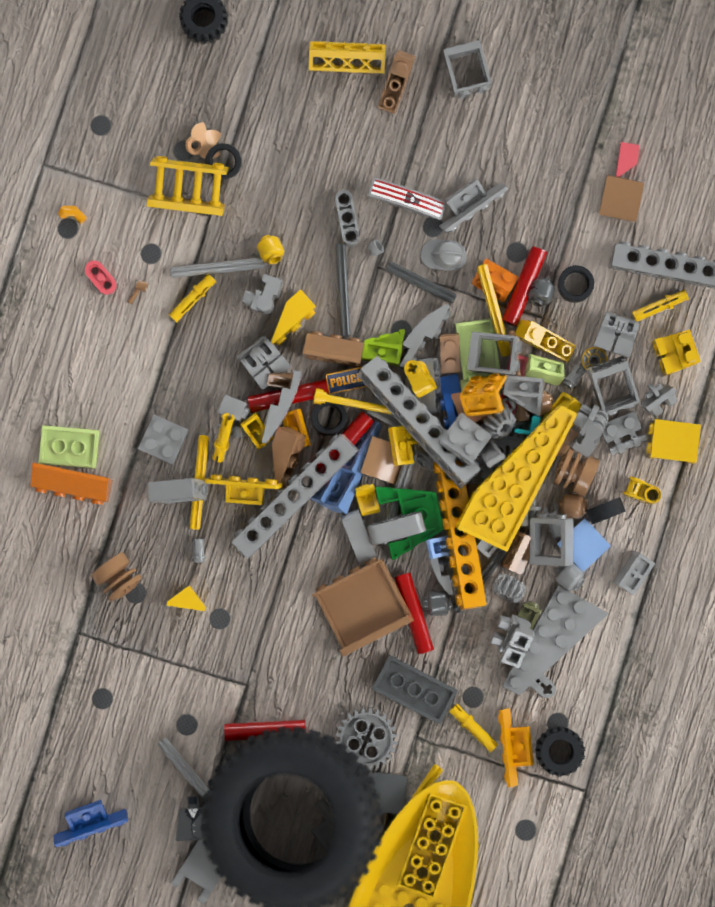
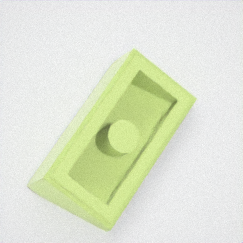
[525,354,565,385]

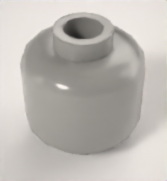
[556,564,585,591]

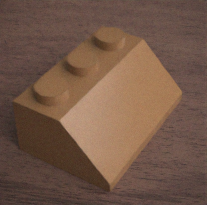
[303,331,364,367]

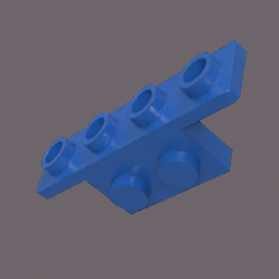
[440,374,461,430]
[53,800,128,848]

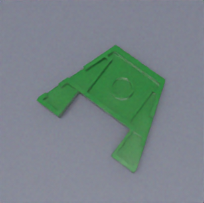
[375,486,444,560]

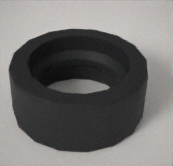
[205,143,242,180]
[557,265,595,303]
[311,402,347,436]
[586,497,626,525]

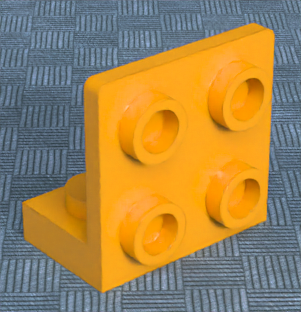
[459,373,507,416]

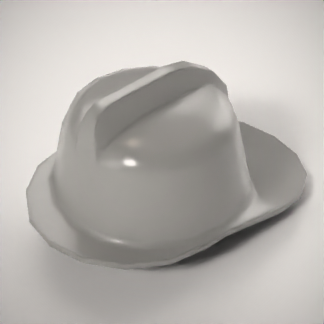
[421,239,467,271]

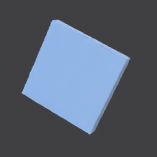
[557,518,611,572]

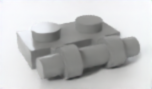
[602,411,647,455]

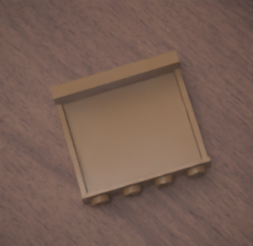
[312,557,414,657]

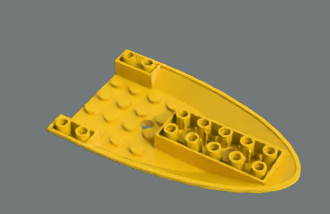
[348,780,478,907]

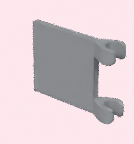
[172,840,221,904]

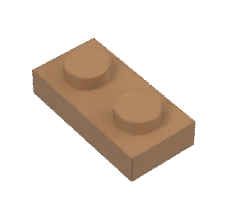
[440,334,460,373]

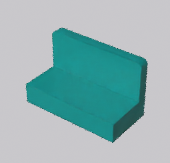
[512,416,541,435]

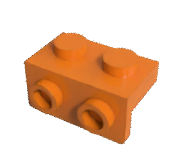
[471,258,519,302]

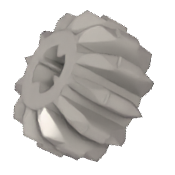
[483,407,517,440]
[492,574,526,603]

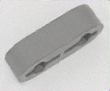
[530,674,556,698]

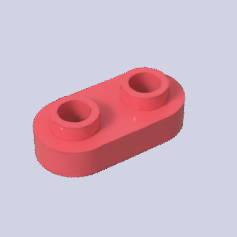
[85,260,117,295]

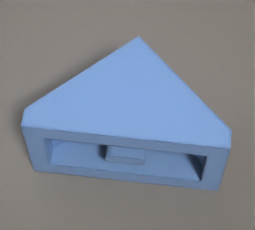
[426,536,459,559]

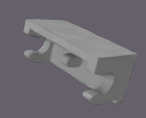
[613,551,655,595]

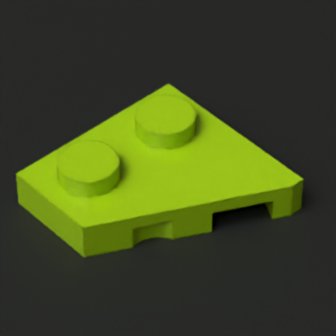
[361,329,405,366]

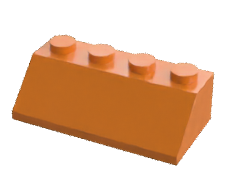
[31,463,113,505]

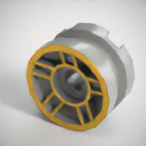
[580,347,608,373]

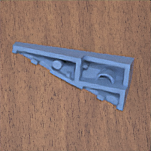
[310,421,382,515]

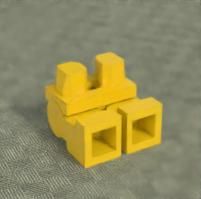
[652,329,701,377]

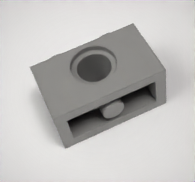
[218,395,250,423]

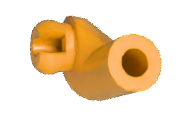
[58,205,87,224]

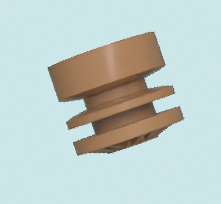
[554,447,600,497]
[91,552,143,602]

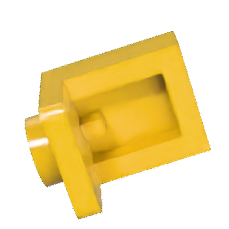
[355,484,380,517]

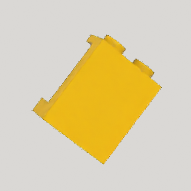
[646,419,701,464]

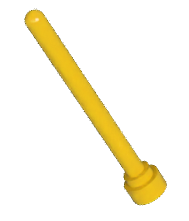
[313,388,392,415]

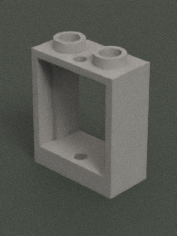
[443,40,492,98]
[467,332,522,376]
[587,356,640,415]
[148,478,208,504]
[530,513,573,566]

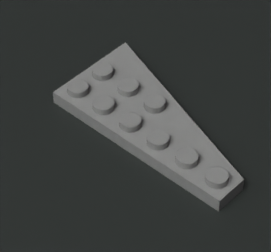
[502,585,609,696]

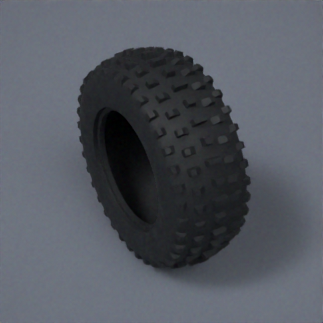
[200,727,384,907]

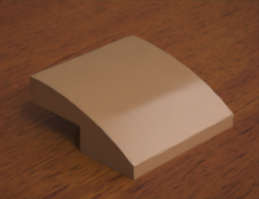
[599,175,644,222]
[360,436,402,485]

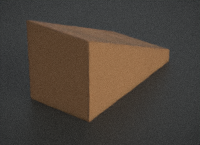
[267,373,293,389]

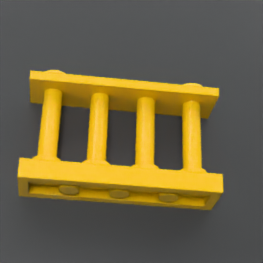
[147,156,229,216]

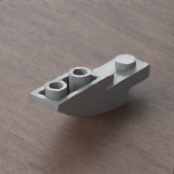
[400,304,451,369]

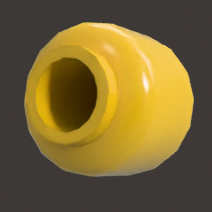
[257,235,284,264]

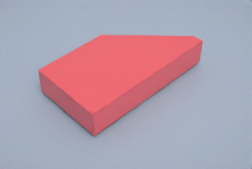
[616,142,640,177]

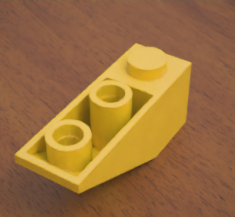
[271,289,316,346]
[515,319,576,363]

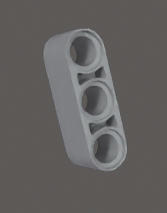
[335,190,359,247]
[416,358,441,414]
[340,509,378,568]
[367,511,426,545]

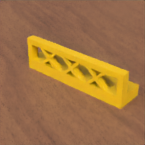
[309,41,386,74]

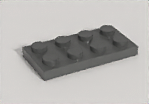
[372,655,458,725]

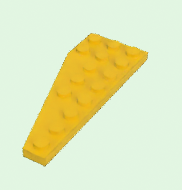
[456,405,577,552]

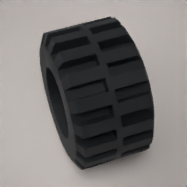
[179,0,228,44]
[535,726,585,777]

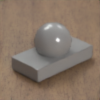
[479,438,505,468]

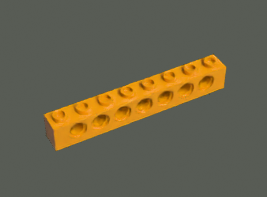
[433,461,487,611]

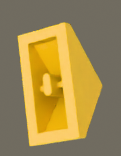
[240,413,274,450]
[167,585,207,611]

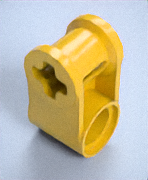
[404,360,437,398]
[623,476,662,505]

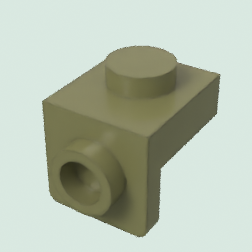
[517,601,542,629]

